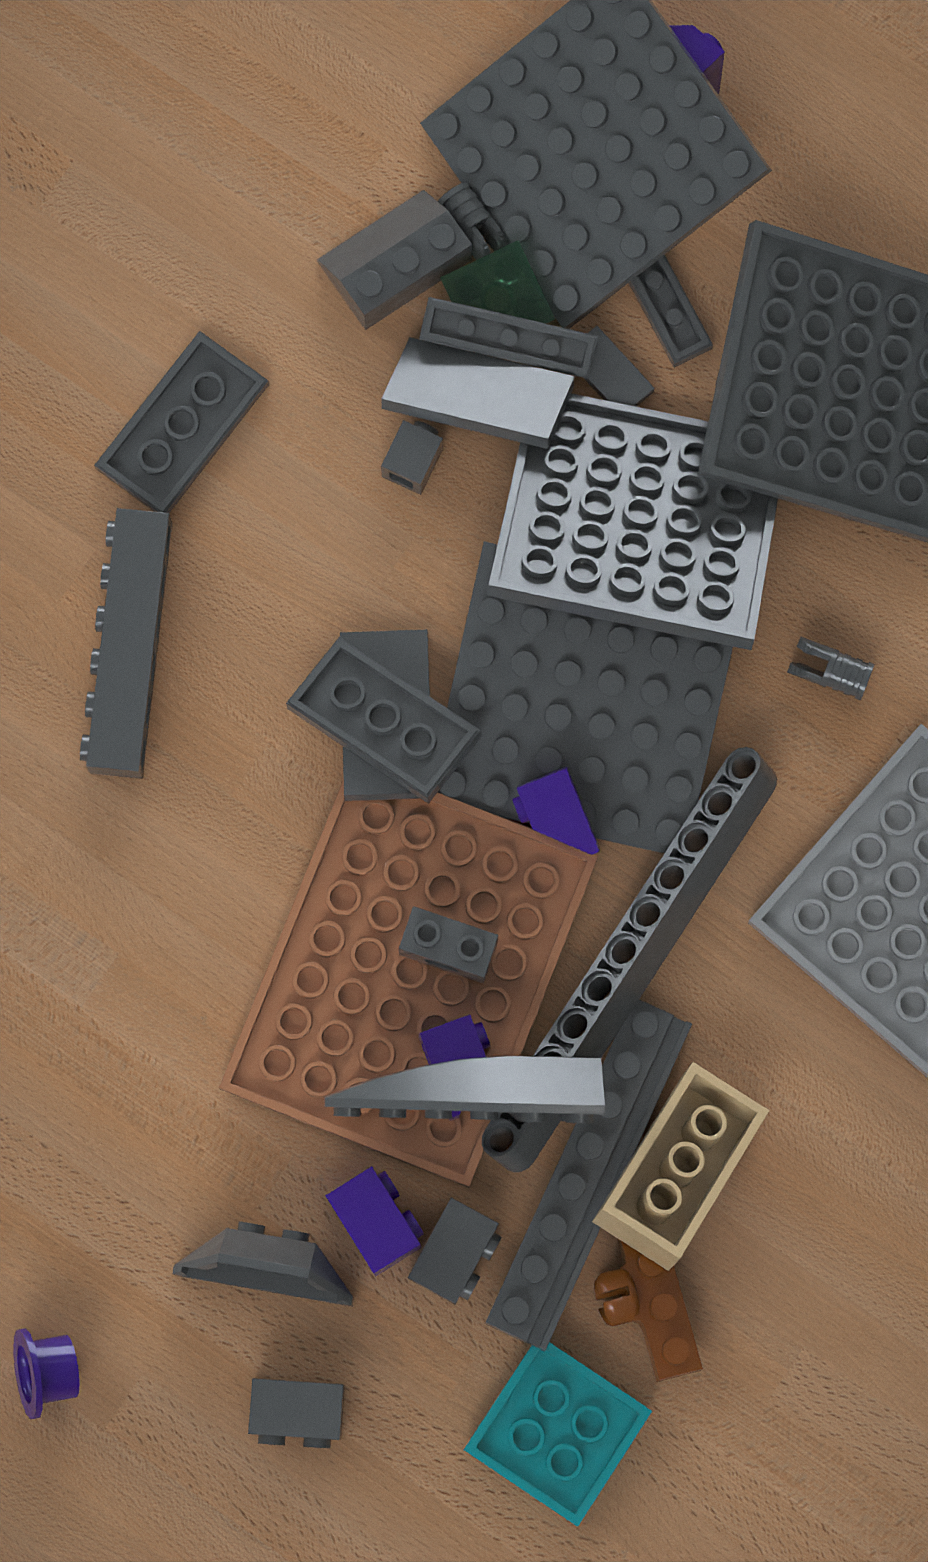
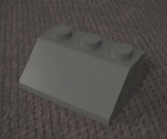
[317,190,472,330]

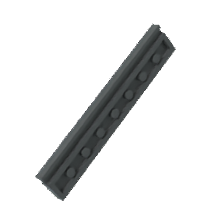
[485,1000,692,1352]

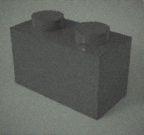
[408,1197,502,1305]
[248,1378,345,1448]

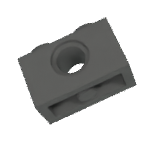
[398,906,499,984]

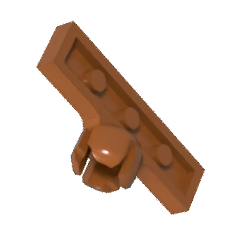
[594,1238,703,1382]

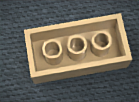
[592,1062,769,1271]

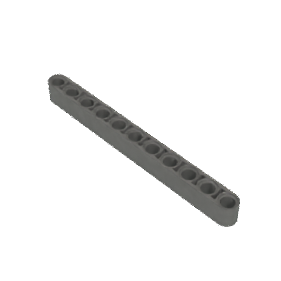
[482,747,777,1173]

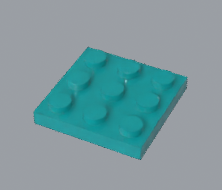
[463,1342,652,1527]

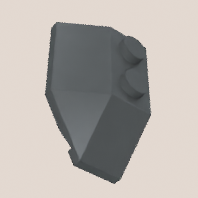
[172,1221,354,1307]

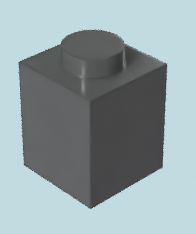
[381,420,443,495]

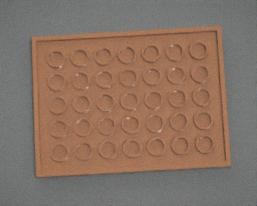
[219,779,599,1188]

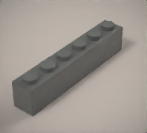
[80,508,172,779]

